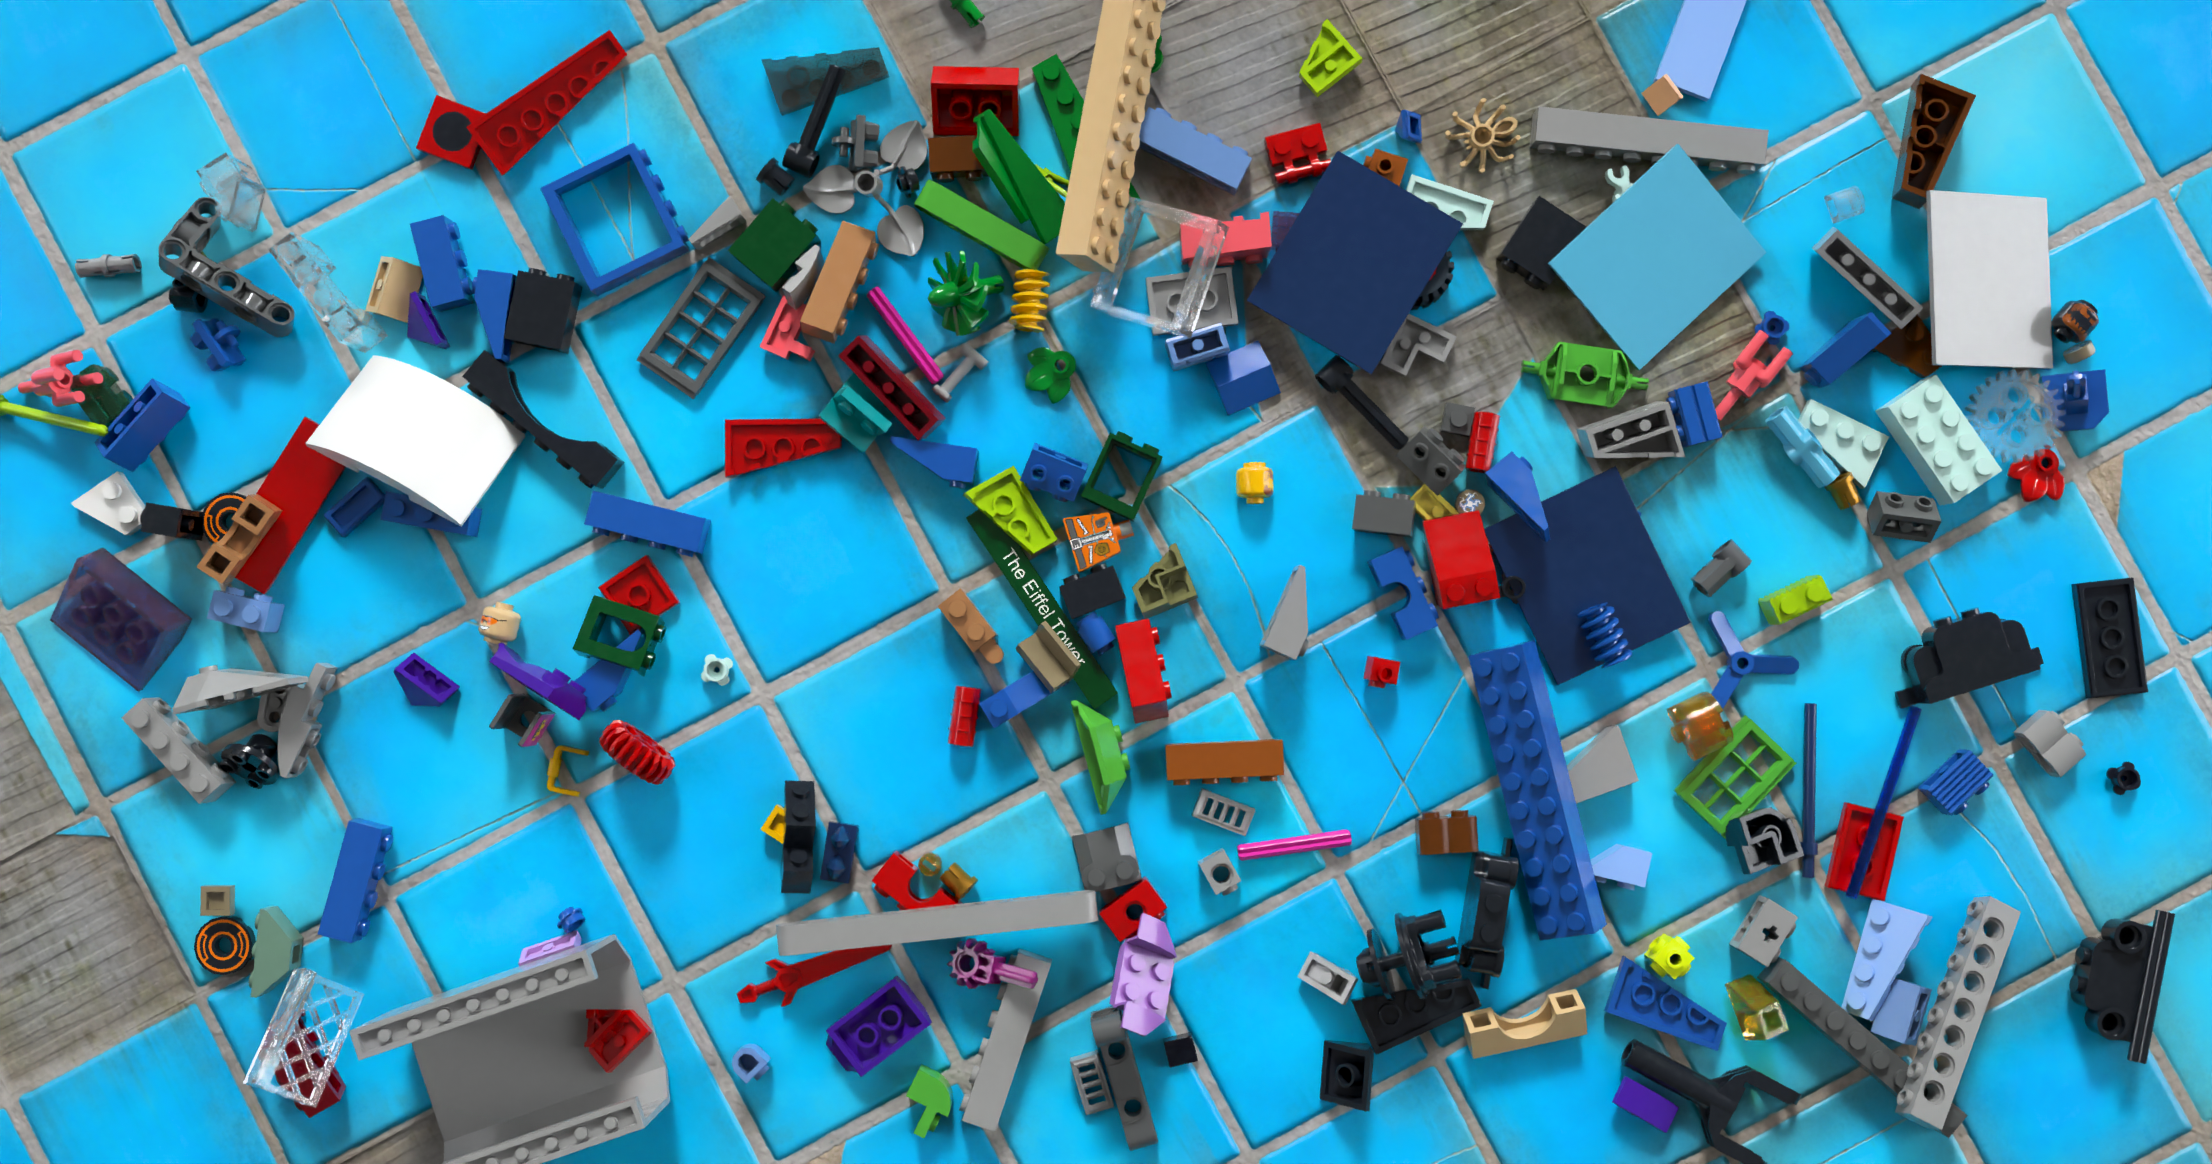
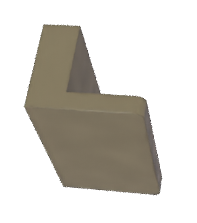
[1016,621,1081,693]

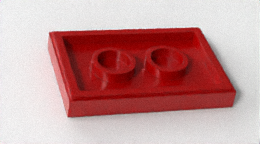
[1824,802,1904,901]

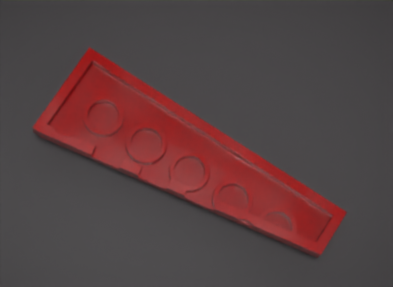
[466,30,627,176]

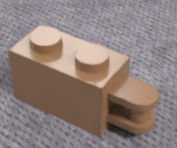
[938,588,1004,664]

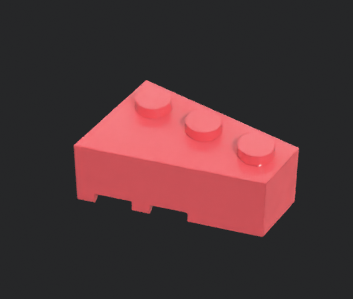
[1179,212,1272,268]

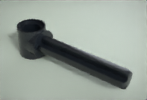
[782,64,846,178]
[1315,355,1409,450]

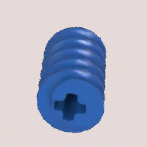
[1576,602,1633,668]

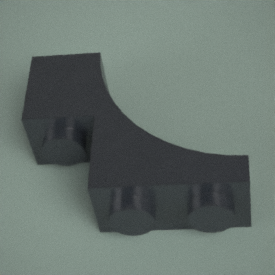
[780,780,816,894]

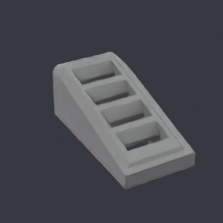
[689,197,746,250]
[1191,788,1256,836]
[1070,1050,1114,1115]

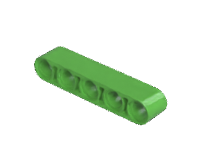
[914,179,1049,270]

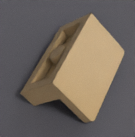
[365,256,423,323]

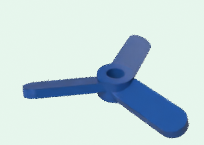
[1706,611,1799,714]

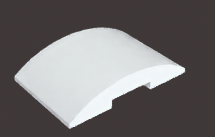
[305,355,525,527]

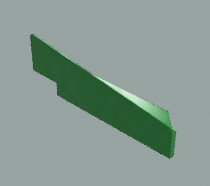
[972,109,1065,244]

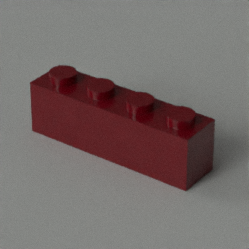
[838,335,946,440]

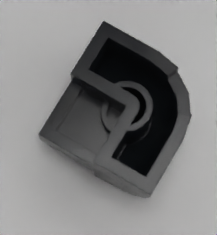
[1725,807,1804,874]

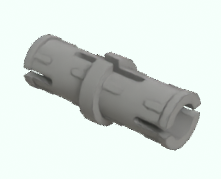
[75,254,142,278]

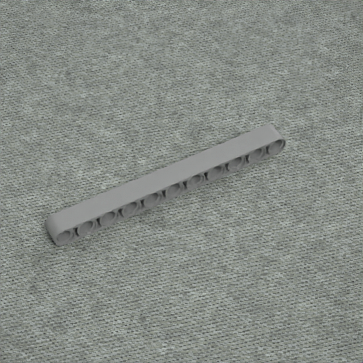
[776,890,1098,956]

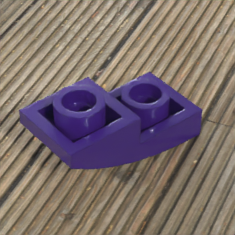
[1612,1076,1679,1133]

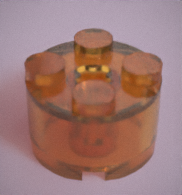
[1667,692,1733,761]

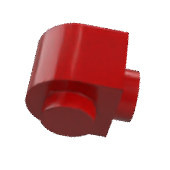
[1363,656,1401,689]

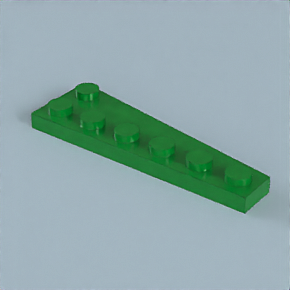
[1032,54,1142,213]

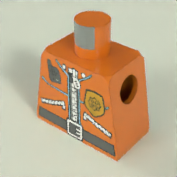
[1063,513,1134,573]

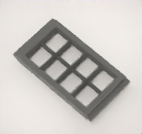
[637,257,766,399]

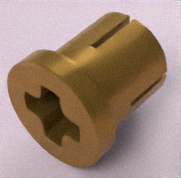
[1825,472,1861,510]
[939,862,978,901]

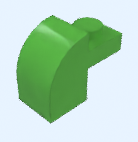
[906,1064,953,1138]

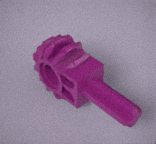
[947,938,1038,989]

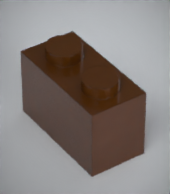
[928,135,989,183]

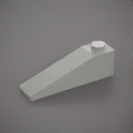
[172,665,309,714]

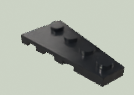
[1350,977,1482,1055]

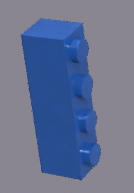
[584,491,711,557]
[318,818,393,943]

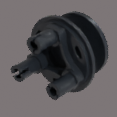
[1356,909,1462,1002]

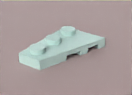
[1406,174,1494,230]
[1798,399,1889,489]

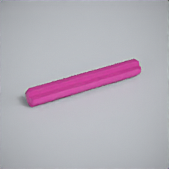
[867,287,944,384]
[1237,829,1352,861]

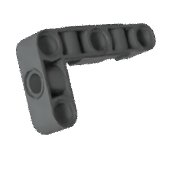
[159,197,295,337]
[1090,1006,1158,1151]

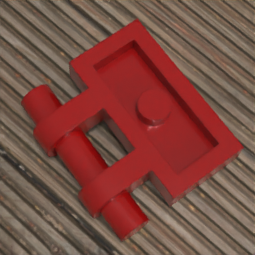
[1264,123,1331,184]

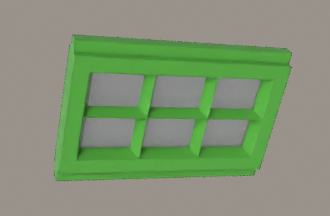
[1673,715,1797,839]

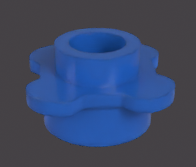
[1754,311,1789,345]

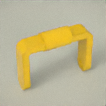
[546,745,589,797]

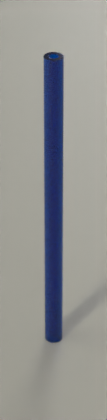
[1845,706,1922,900]

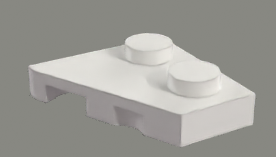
[71,471,145,536]

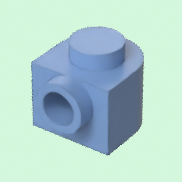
[732,1044,771,1084]

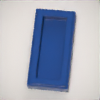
[323,477,385,537]

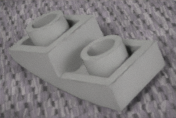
[782,244,824,310]

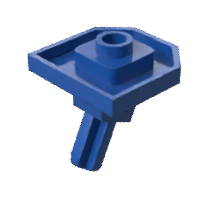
[2041,369,2109,432]

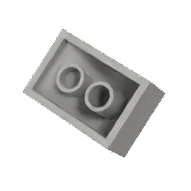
[1259,565,1310,660]

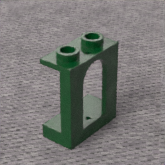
[573,595,666,676]

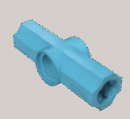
[1765,406,1840,488]

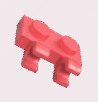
[760,295,815,361]

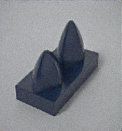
[820,821,859,884]

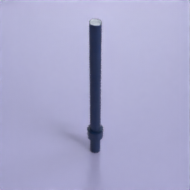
[1800,703,1818,878]

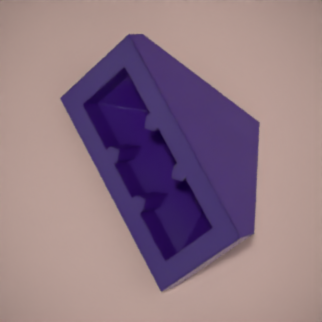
[407,291,450,349]
[394,653,460,707]

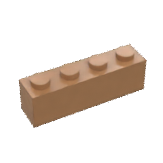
[800,221,879,344]

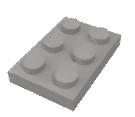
[1145,267,1239,336]

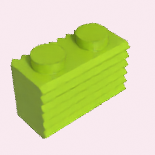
[1758,575,1832,625]

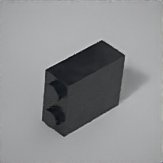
[1496,196,1586,290]
[504,268,582,354]

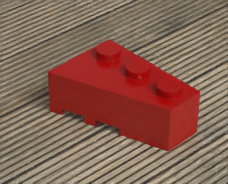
[1115,619,1172,724]

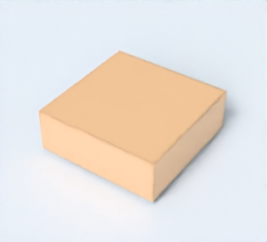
[1641,74,1683,116]

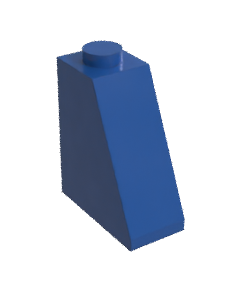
[1800,312,1891,388]

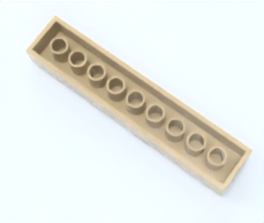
[1056,0,1166,273]

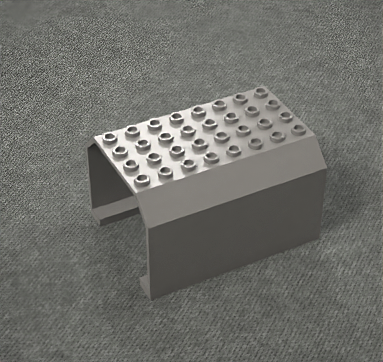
[349,934,670,1164]

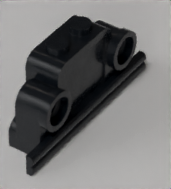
[1895,607,2044,709]
[1455,837,1519,989]
[2069,910,2175,1064]

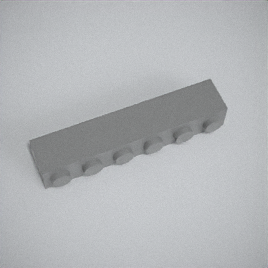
[959,948,1052,1132]

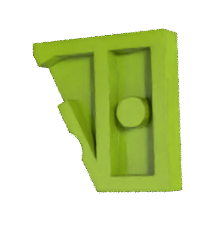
[1299,19,1362,97]

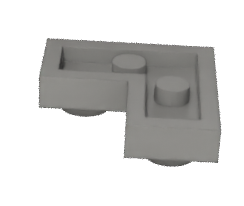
[1379,314,1457,377]

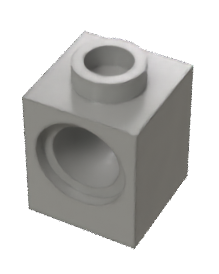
[1198,848,1241,896]

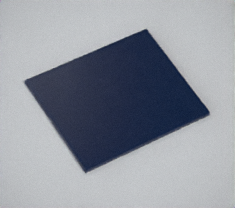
[1247,151,1463,375]
[1484,466,1691,685]

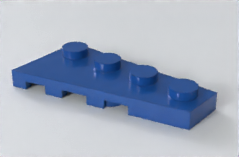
[1604,956,1727,1051]

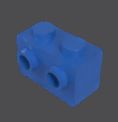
[1020,443,1088,502]

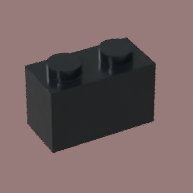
[140,502,204,541]
[1059,563,1126,619]

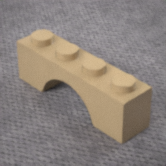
[1462,989,1587,1059]

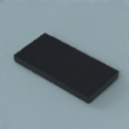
[2072,577,2148,698]

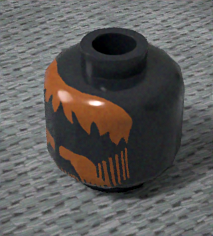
[2051,300,2099,343]

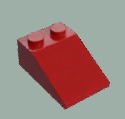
[1422,510,1500,609]

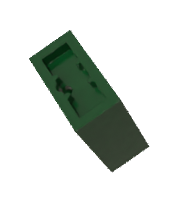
[1081,431,1163,522]

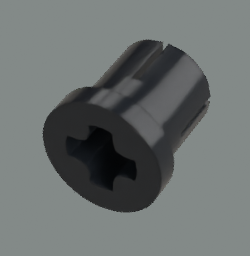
[756,158,795,196]

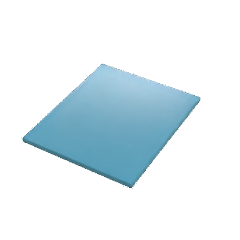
[1548,144,1766,370]

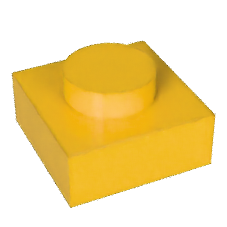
[760,804,784,844]

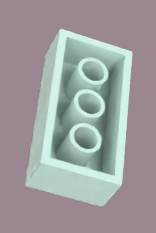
[1875,375,2002,506]

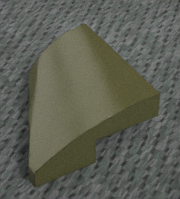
[1132,543,1198,619]

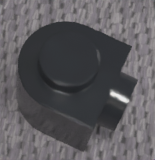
[169,279,208,313]

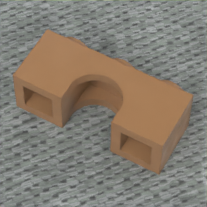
[197,494,283,584]

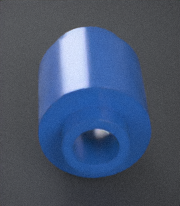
[1075,611,1116,655]

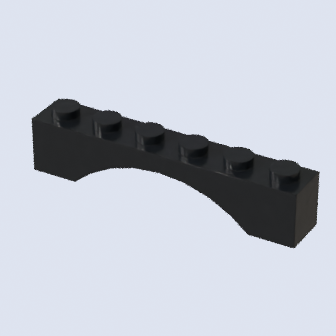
[462,350,625,489]

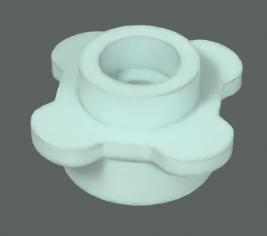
[701,654,733,686]

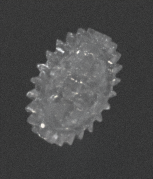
[1965,369,2066,463]

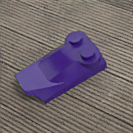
[489,642,588,720]
[826,976,932,1077]

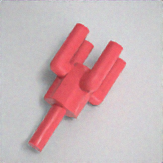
[1715,330,1793,421]
[18,350,103,407]

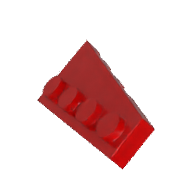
[725,419,842,478]

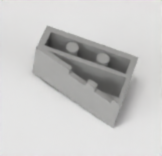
[1576,401,1685,458]

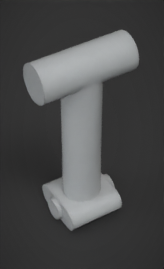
[932,343,989,403]

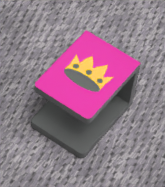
[489,693,556,747]

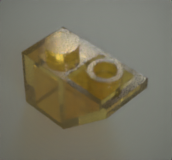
[1725,974,1789,1040]

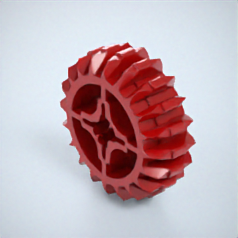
[599,720,675,785]

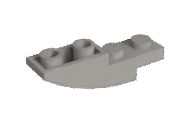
[277,663,337,778]

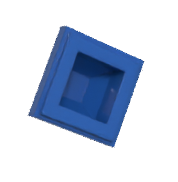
[1395,110,1422,143]

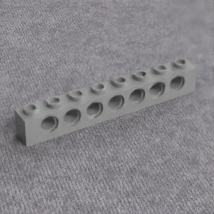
[1895,896,2021,1130]

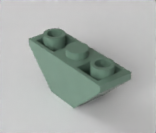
[249,905,303,998]

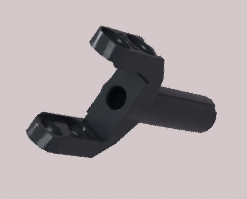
[1621,1039,1802,1164]

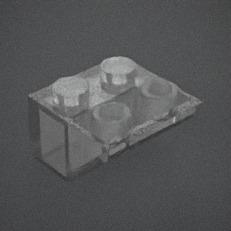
[196,152,266,232]

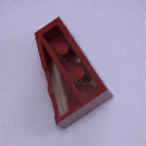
[257,1007,346,1118]

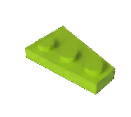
[963,466,1058,556]

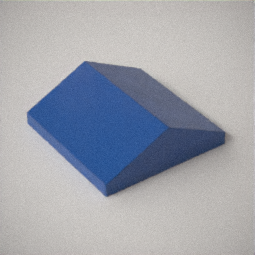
[1205,341,1281,416]

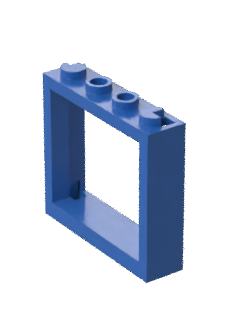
[540,142,690,296]

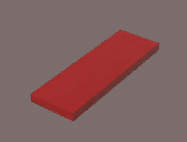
[235,417,346,594]

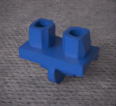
[190,318,246,371]

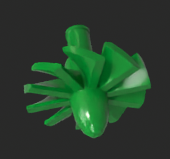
[928,250,1004,336]

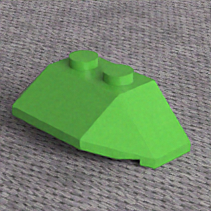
[1071,700,1131,815]

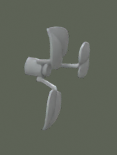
[803,120,928,257]

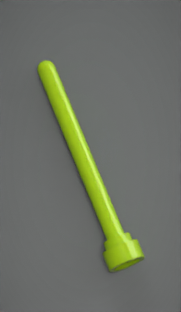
[0,395,108,436]

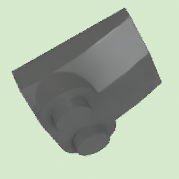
[1072,822,1142,892]

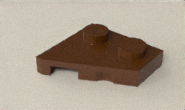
[1871,314,1942,378]

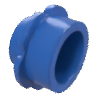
[557,907,586,933]

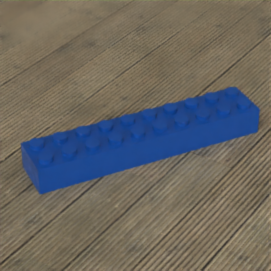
[1468,640,1607,941]

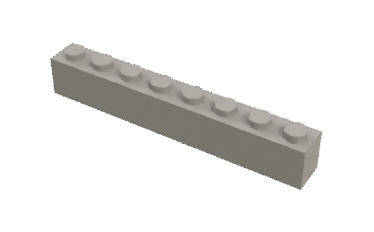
[1530,106,1769,174]

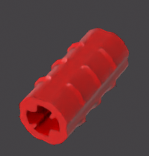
[1465,412,1500,473]
[948,686,981,747]

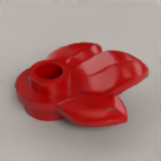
[2007,449,2065,502]

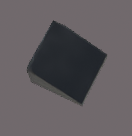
[1163,1032,1198,1068]

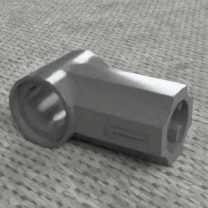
[1691,539,1752,597]

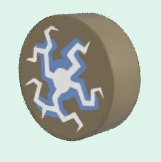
[2063,340,2096,364]
[1454,489,1485,514]

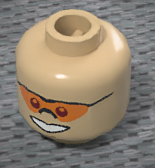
[478,601,521,645]

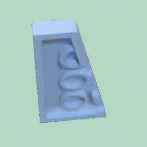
[1842,898,1933,1021]

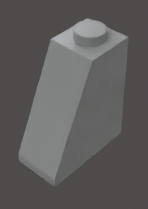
[1567,725,1639,804]

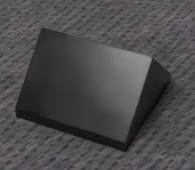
[1320,1040,1374,1112]

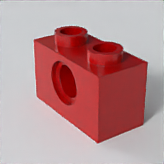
[1099,876,1167,942]

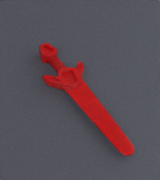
[737,944,892,1007]

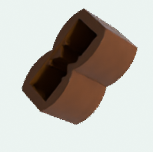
[1415,810,1479,855]

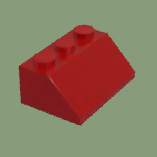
[931,66,1020,136]

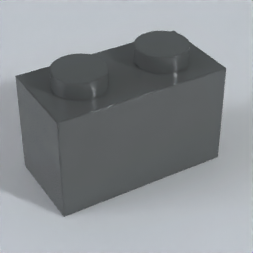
[1352,490,1416,538]

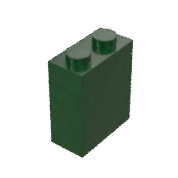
[728,198,821,293]

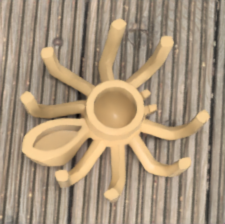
[1445,98,1521,174]

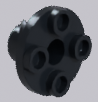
[219,734,280,789]

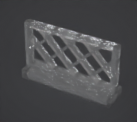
[243,968,364,1108]

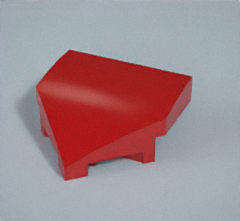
[584,1009,653,1073]

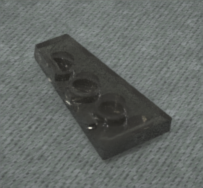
[761,47,889,116]

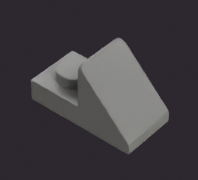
[1297,951,1359,1005]

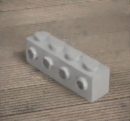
[122,697,236,804]

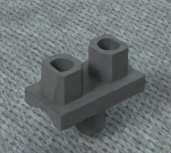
[832,115,880,173]

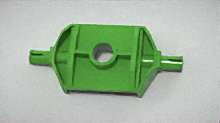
[1521,342,1649,409]

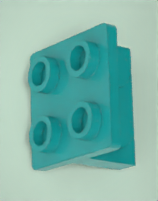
[819,373,894,453]

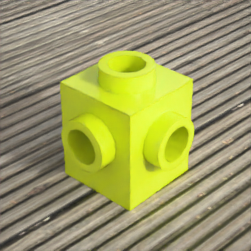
[1644,933,1695,980]

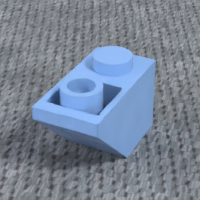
[1591,844,1652,890]

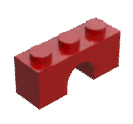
[872,850,963,910]

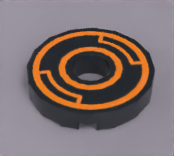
[201,492,247,543]
[194,916,256,975]

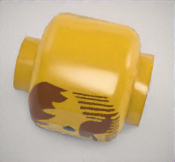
[1236,462,1274,504]

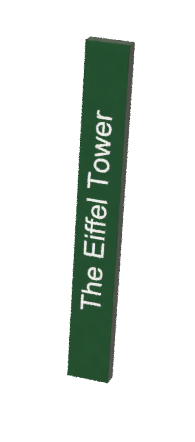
[966,509,1118,709]

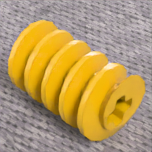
[1009,269,1051,333]

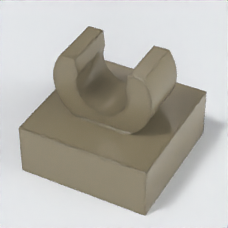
[200,885,235,916]

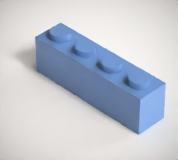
[1139,107,1252,196]

